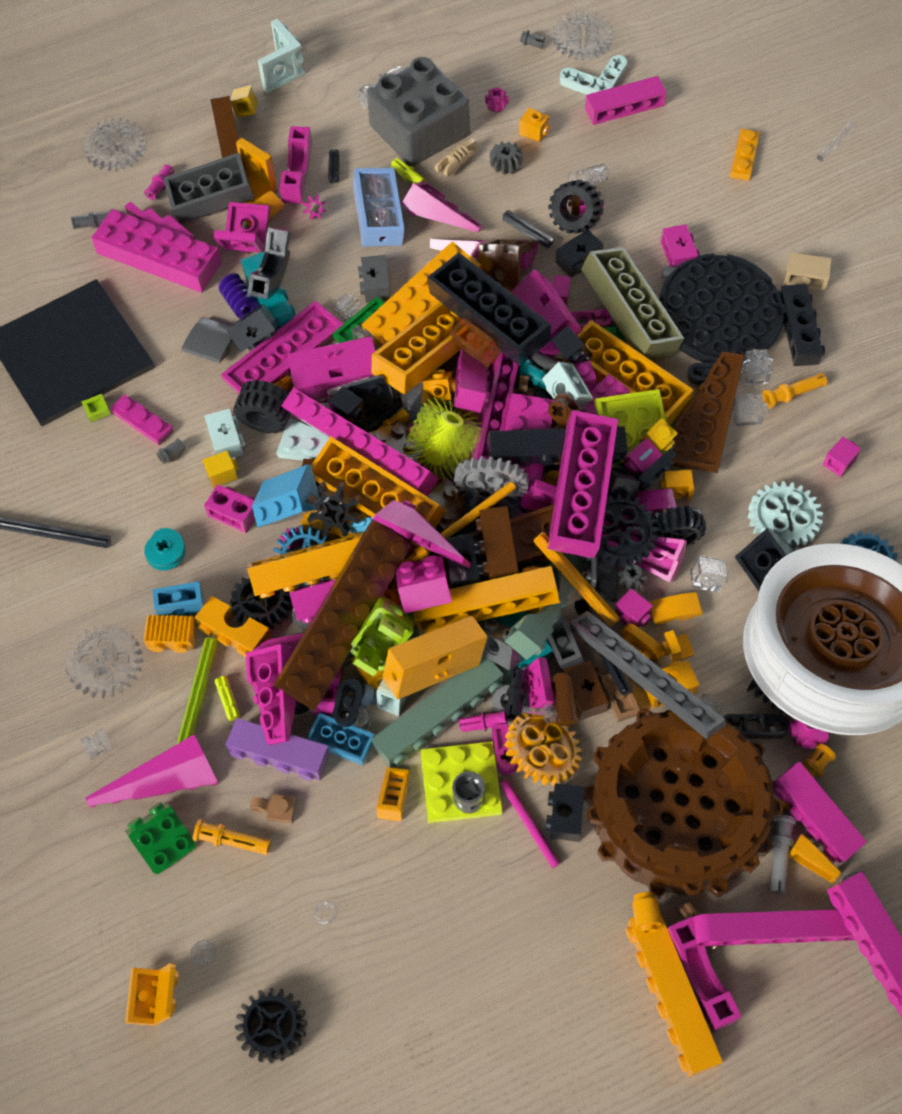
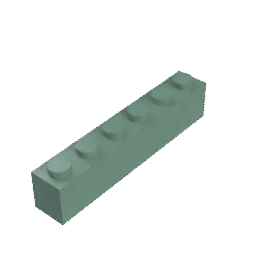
[371,656,504,767]

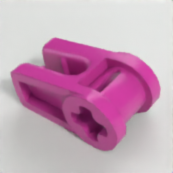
[492,723,518,775]

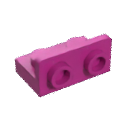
[520,479,557,512]
[524,657,554,715]

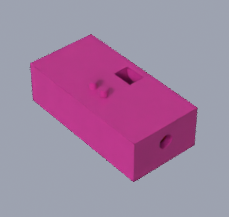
[510,269,583,358]
[287,336,375,400]

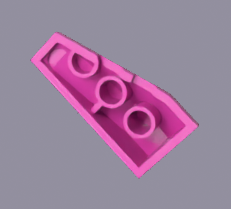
[246,644,297,745]

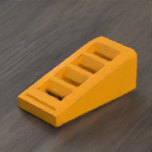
[376,767,411,821]
[789,834,841,884]

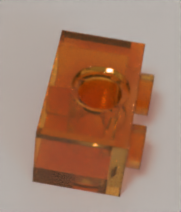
[449,318,501,368]

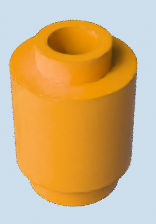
[632,892,662,934]

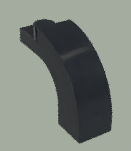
[248,226,290,299]

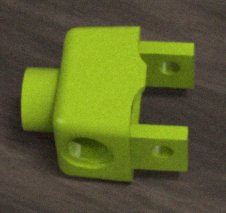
[350,597,415,677]

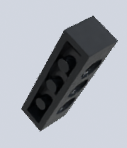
[780,284,825,367]

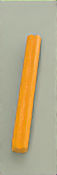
[534,532,619,626]

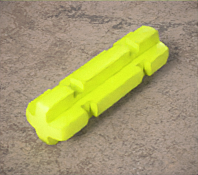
[215,676,240,721]

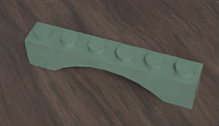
[505,552,585,660]

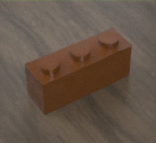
[475,506,518,580]

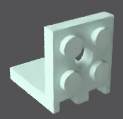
[258,19,305,93]

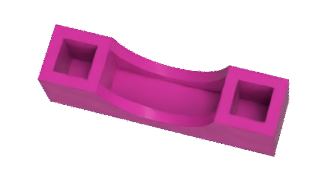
[279,126,312,204]
[667,917,742,1033]

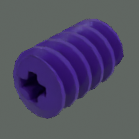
[218,273,259,319]

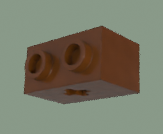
[563,661,610,721]

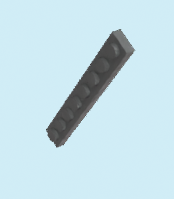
[570,611,725,739]

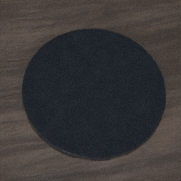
[659,253,784,364]

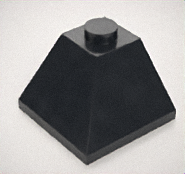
[735,528,795,591]

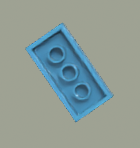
[307,713,375,766]

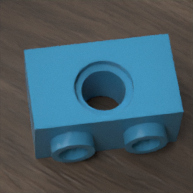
[152,581,205,616]

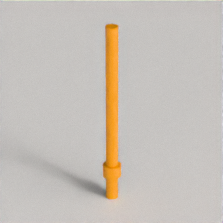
[401,481,516,564]

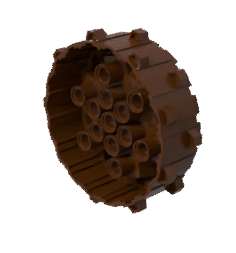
[584,708,783,900]

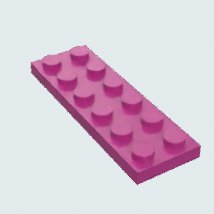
[221,301,343,394]

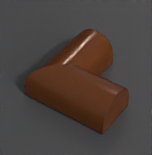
[551,673,579,727]

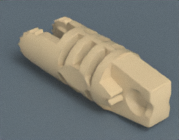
[434,138,478,177]

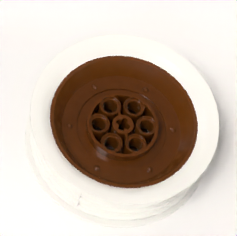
[743,544,902,735]

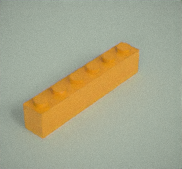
[413,566,560,635]
[625,913,723,1078]

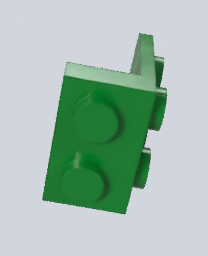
[125,801,196,874]

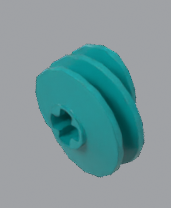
[144,528,186,571]

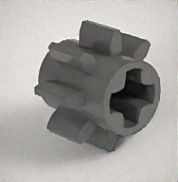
[617,562,647,591]

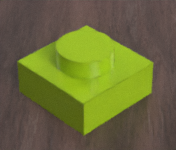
[82,394,111,423]

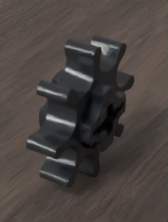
[305,481,363,536]

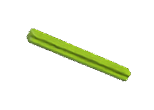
[177,637,218,744]

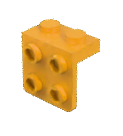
[125,963,179,1026]

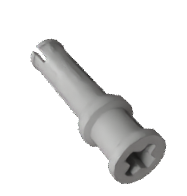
[769,815,796,895]

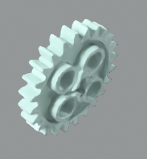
[747,481,823,549]

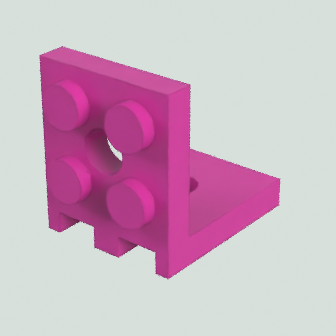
[214,202,270,254]

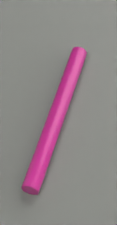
[500,779,561,869]

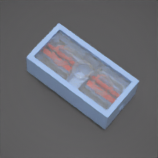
[353,168,404,247]

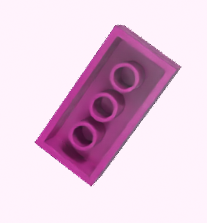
[504,393,555,483]

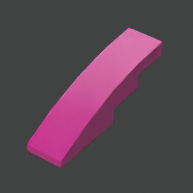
[125,201,195,239]

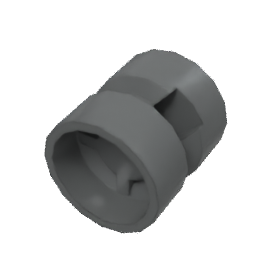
[452,771,485,814]

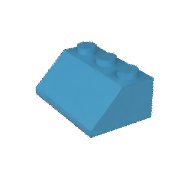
[252,464,319,527]

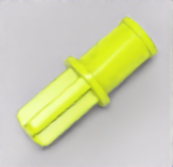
[390,158,426,184]

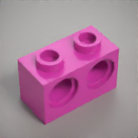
[204,484,255,533]

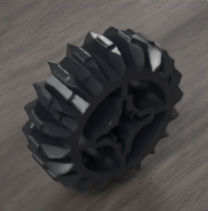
[650,506,706,547]
[230,577,292,629]
[235,988,308,1064]

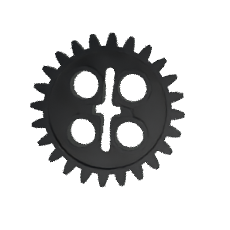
[595,494,659,568]

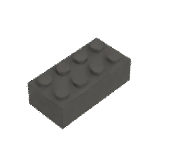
[163,153,255,223]

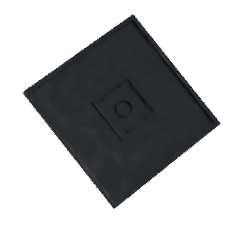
[0,279,155,427]

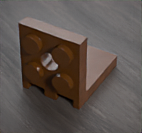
[479,239,534,292]

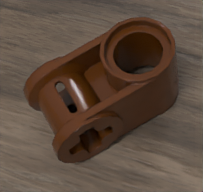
[548,393,587,428]

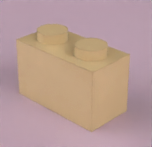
[784,252,832,291]

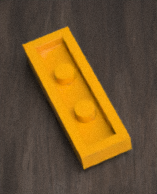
[730,129,760,181]

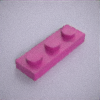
[110,394,174,445]

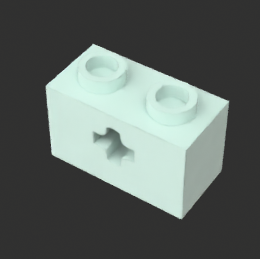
[204,409,245,458]

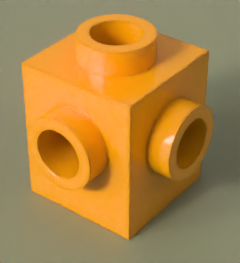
[422,370,456,402]

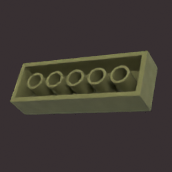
[581,247,684,360]

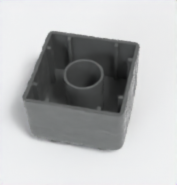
[367,57,470,167]

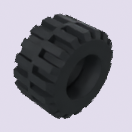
[548,180,604,234]
[233,380,290,434]

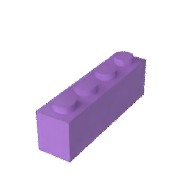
[226,718,330,781]

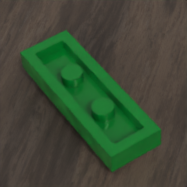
[332,297,385,343]

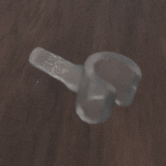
[522,704,558,723]

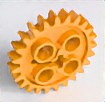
[504,710,582,786]

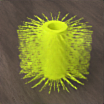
[404,399,484,479]

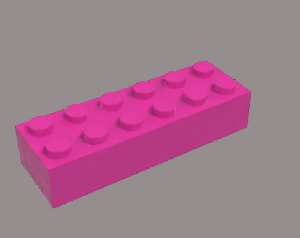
[91,209,222,293]
[547,410,618,558]

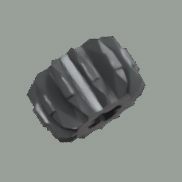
[490,141,523,174]

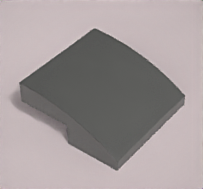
[182,317,234,364]

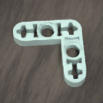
[559,55,627,95]

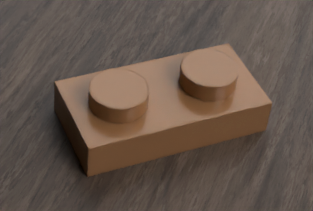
[600,674,640,723]

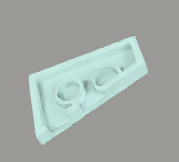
[276,417,329,460]

